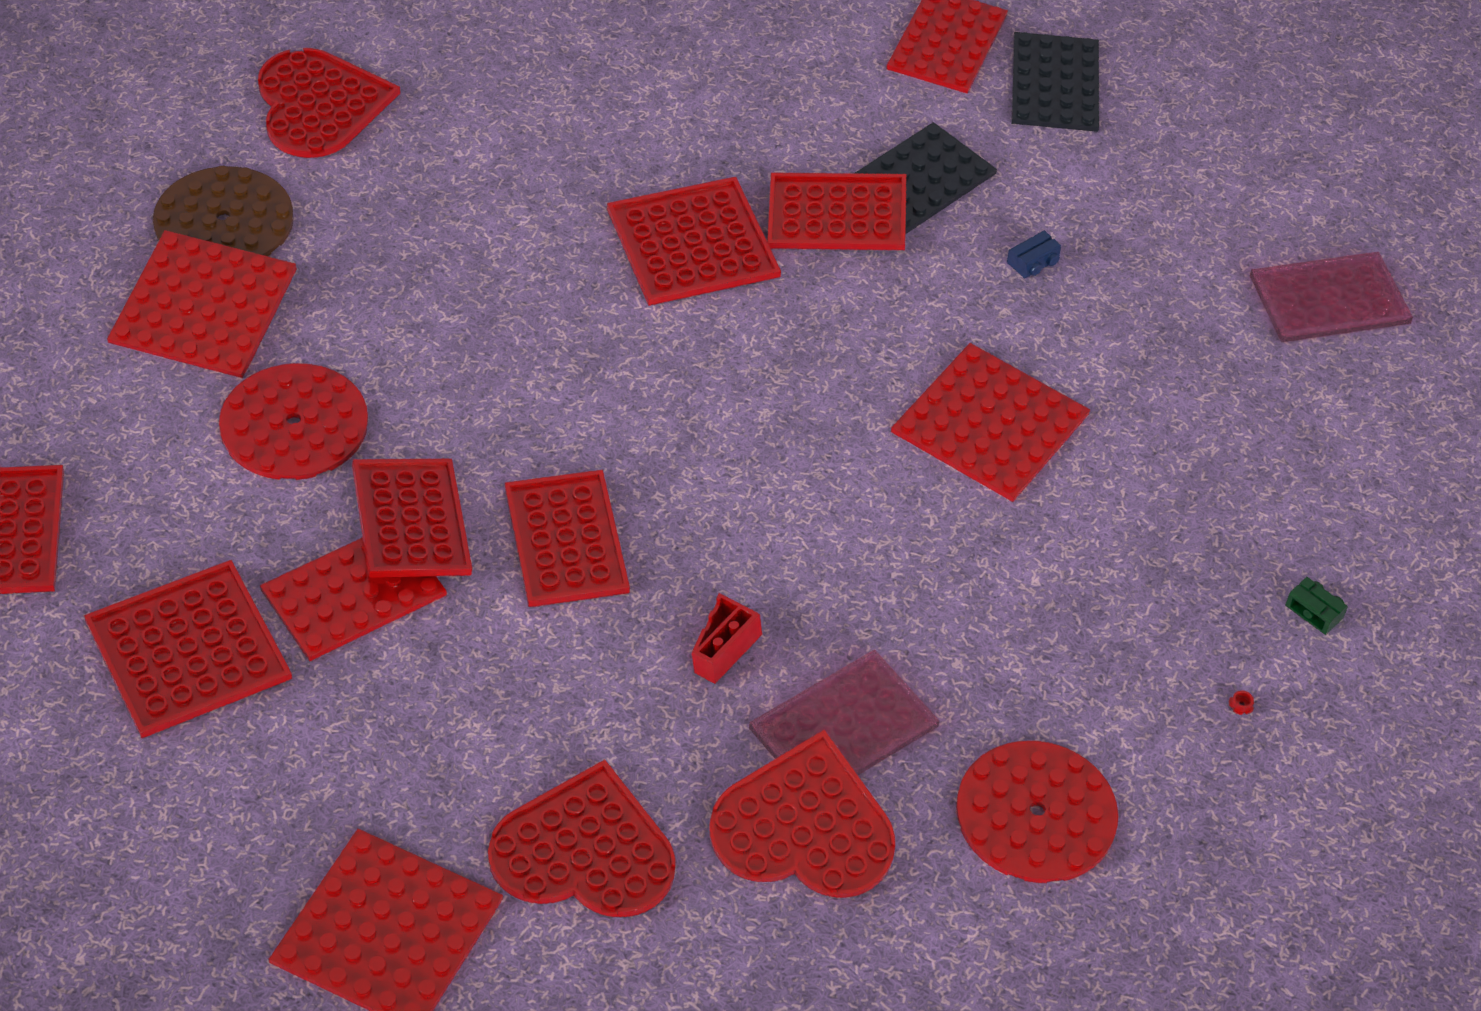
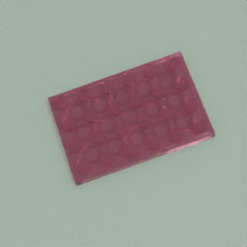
[1250,252,1413,343]
[749,649,939,775]

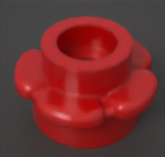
[1229,690,1254,715]

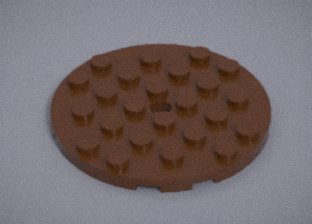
[153,166,293,256]

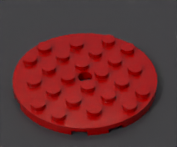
[219,363,368,480]
[956,741,1118,883]

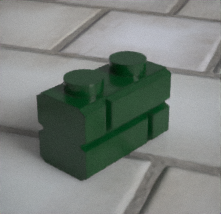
[1285,577,1348,635]

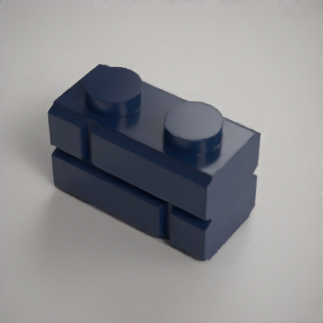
[1007,230,1061,279]

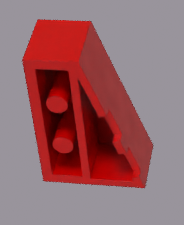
[692,593,762,684]

